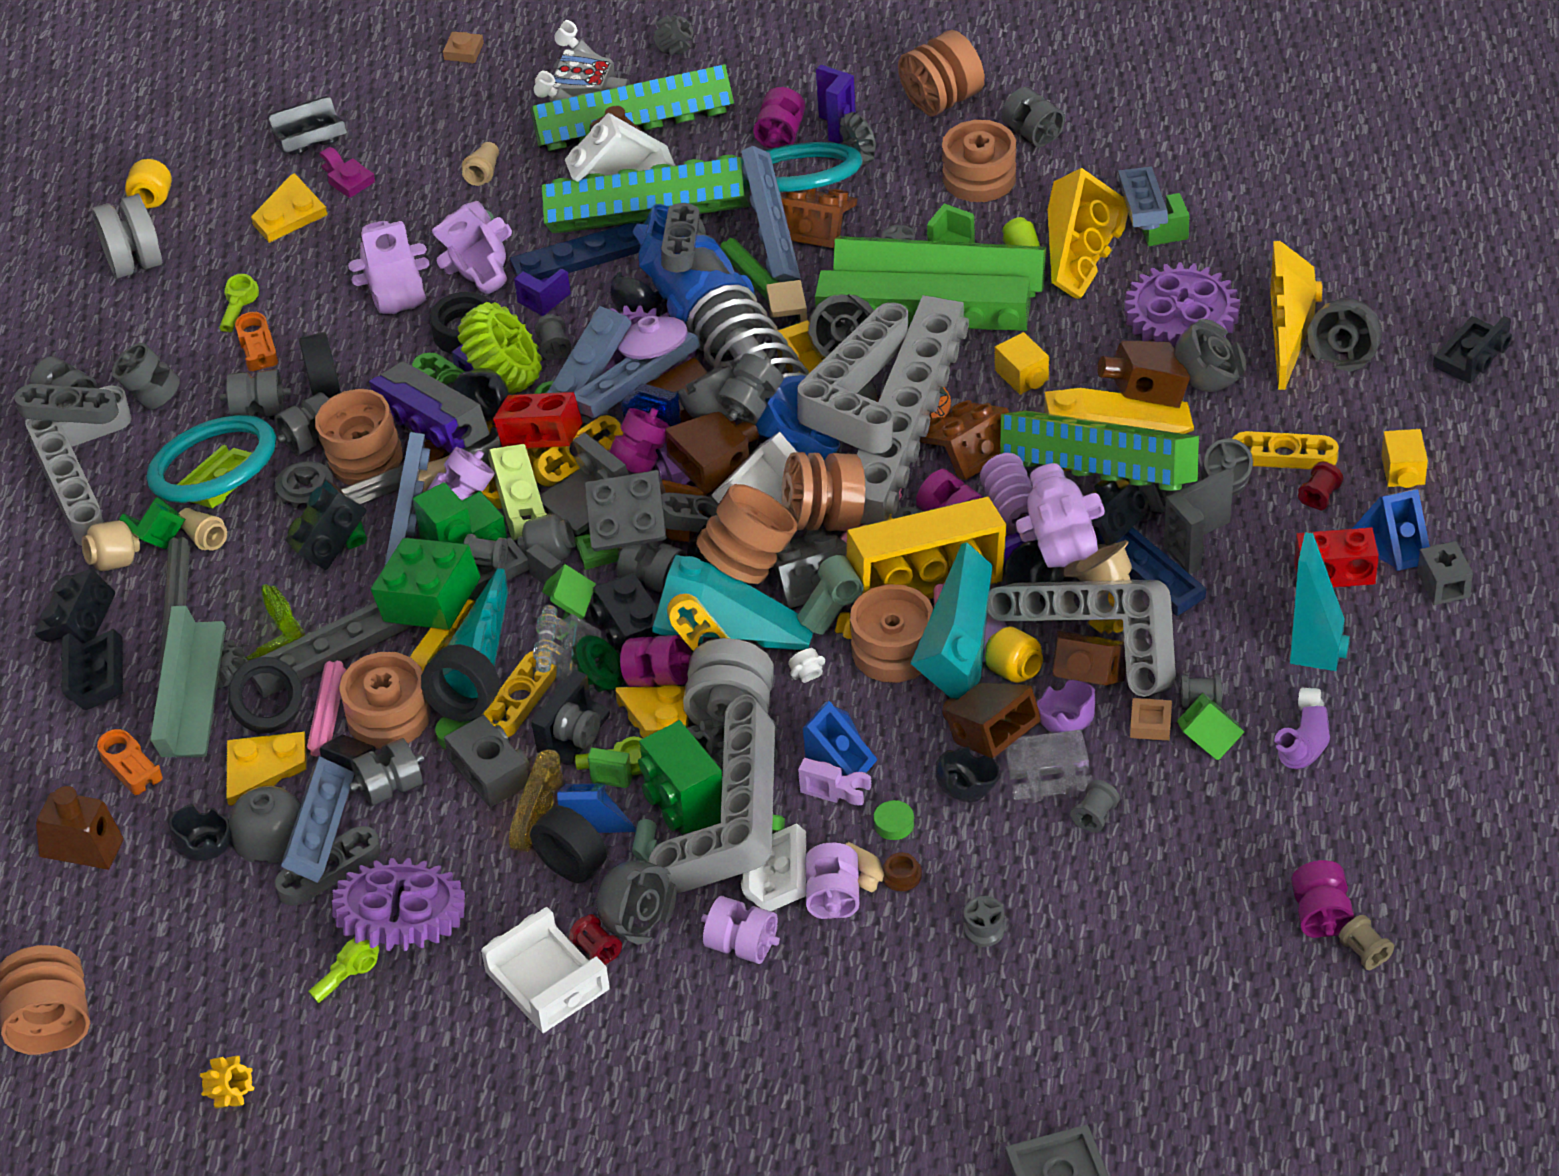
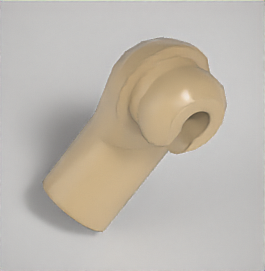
[845,842,884,892]

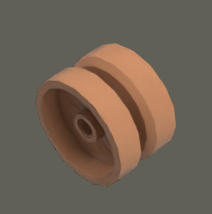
[942,120,1016,202]
[850,584,933,683]
[339,652,431,749]

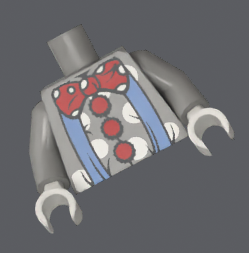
[534,20,630,102]

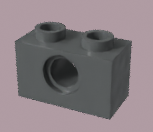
[444,714,530,808]

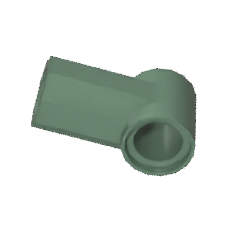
[797,555,863,635]

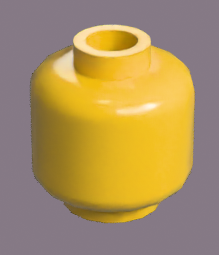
[125,159,172,208]
[985,626,1043,683]

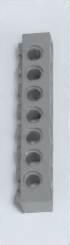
[857,295,969,525]

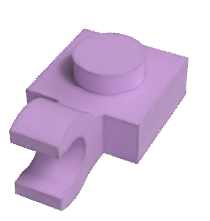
[798,758,871,806]

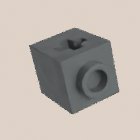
[1417,541,1473,605]

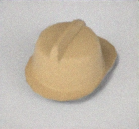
[1064,540,1132,581]

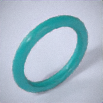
[749,142,862,192]
[146,415,276,503]

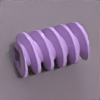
[980,453,1032,534]

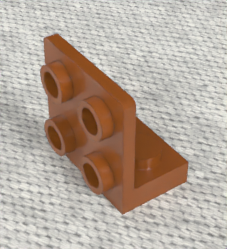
[780,188,858,248]
[919,400,1009,480]

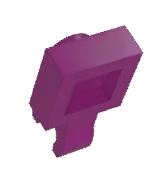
[319,147,375,198]

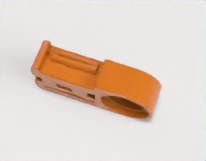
[235,312,278,371]
[97,729,163,795]

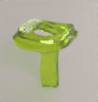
[245,583,306,661]

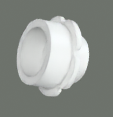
[788,648,825,683]

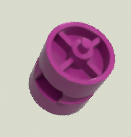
[753,87,806,148]
[609,408,670,473]
[916,469,984,512]
[620,635,692,687]
[1291,860,1355,938]

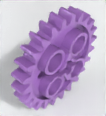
[1124,262,1240,348]
[332,858,465,951]

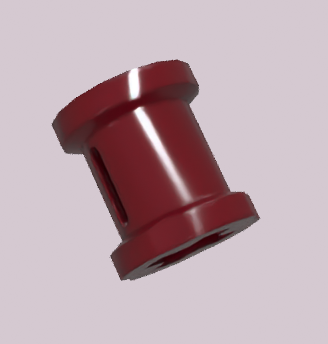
[1298,461,1344,511]
[568,914,622,965]

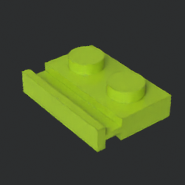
[177,445,252,509]

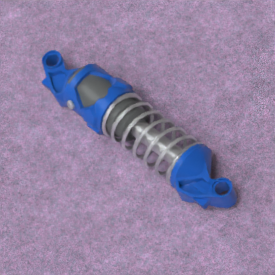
[633,204,840,460]

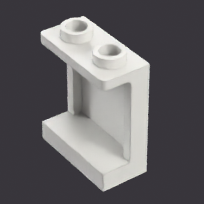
[565,113,675,182]
[712,432,797,504]
[481,907,610,1033]

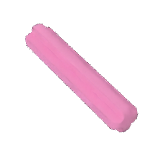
[307,660,346,757]

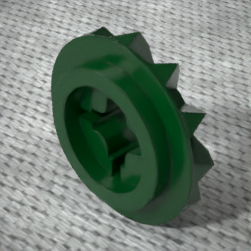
[571,635,624,693]

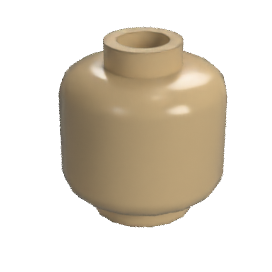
[81,520,140,571]

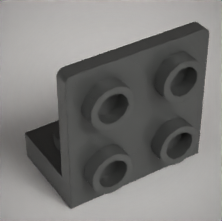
[540,432,629,535]
[1164,469,1234,574]
[585,470,666,551]
[772,528,847,609]

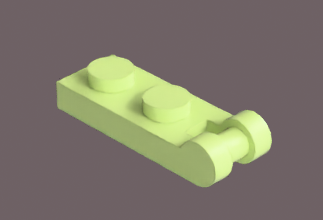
[488,444,547,540]

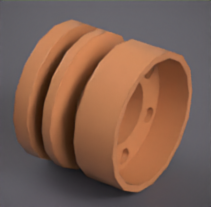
[898,30,985,117]
[315,389,403,485]
[781,452,865,531]
[697,484,797,584]
[0,945,90,1055]

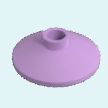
[618,316,688,359]

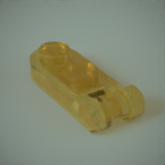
[509,750,563,852]

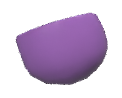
[1036,679,1095,735]

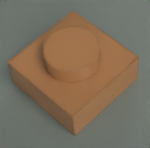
[443,32,484,63]
[1130,698,1172,741]

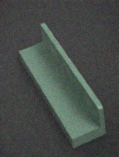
[150,606,226,757]

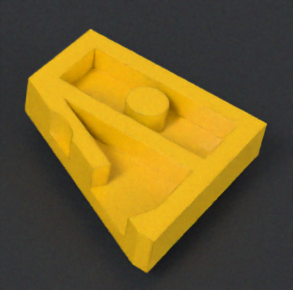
[251,173,327,242]
[616,685,689,738]
[226,732,307,806]

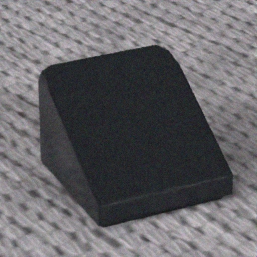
[319,734,376,777]

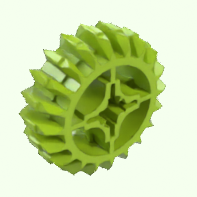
[458,302,542,395]

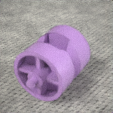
[427,447,495,500]
[805,843,859,919]
[701,896,780,964]

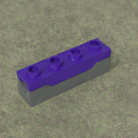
[369,361,489,453]

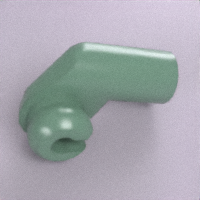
[632,819,659,862]

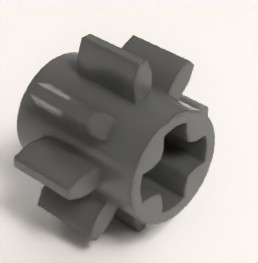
[653,14,693,55]
[687,719,725,763]

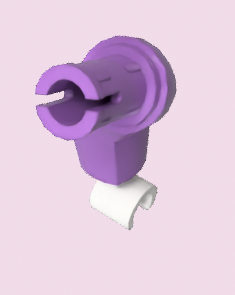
[1274,688,1330,769]

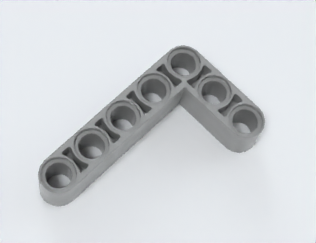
[797,303,908,454]
[25,385,132,546]
[988,580,1176,697]
[649,694,775,893]

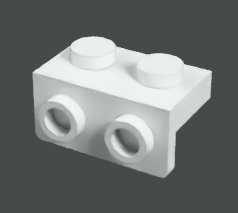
[741,823,806,911]

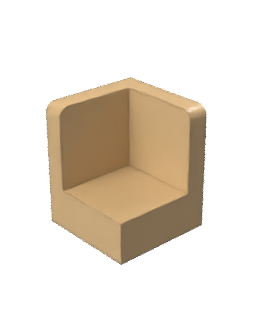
[766,280,807,323]

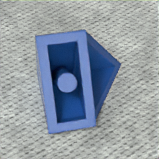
[1352,489,1430,571]
[803,701,878,776]
[557,783,636,833]

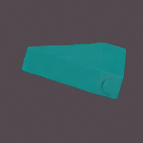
[1290,532,1350,671]
[910,542,993,699]
[652,555,813,650]
[443,568,509,698]

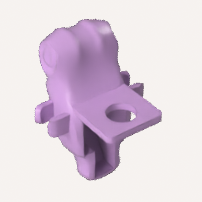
[432,201,512,294]
[348,221,429,314]
[1016,463,1105,568]

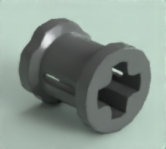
[534,314,572,360]
[464,534,508,571]
[1180,674,1222,710]
[1070,780,1120,833]

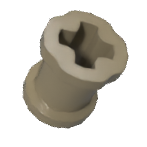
[1339,915,1394,970]

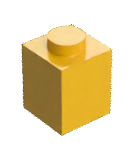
[995,332,1049,394]
[1381,429,1428,488]

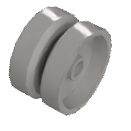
[92,194,162,279]
[683,638,774,727]

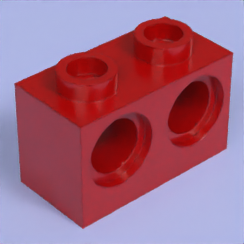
[493,392,583,448]
[1294,527,1379,588]

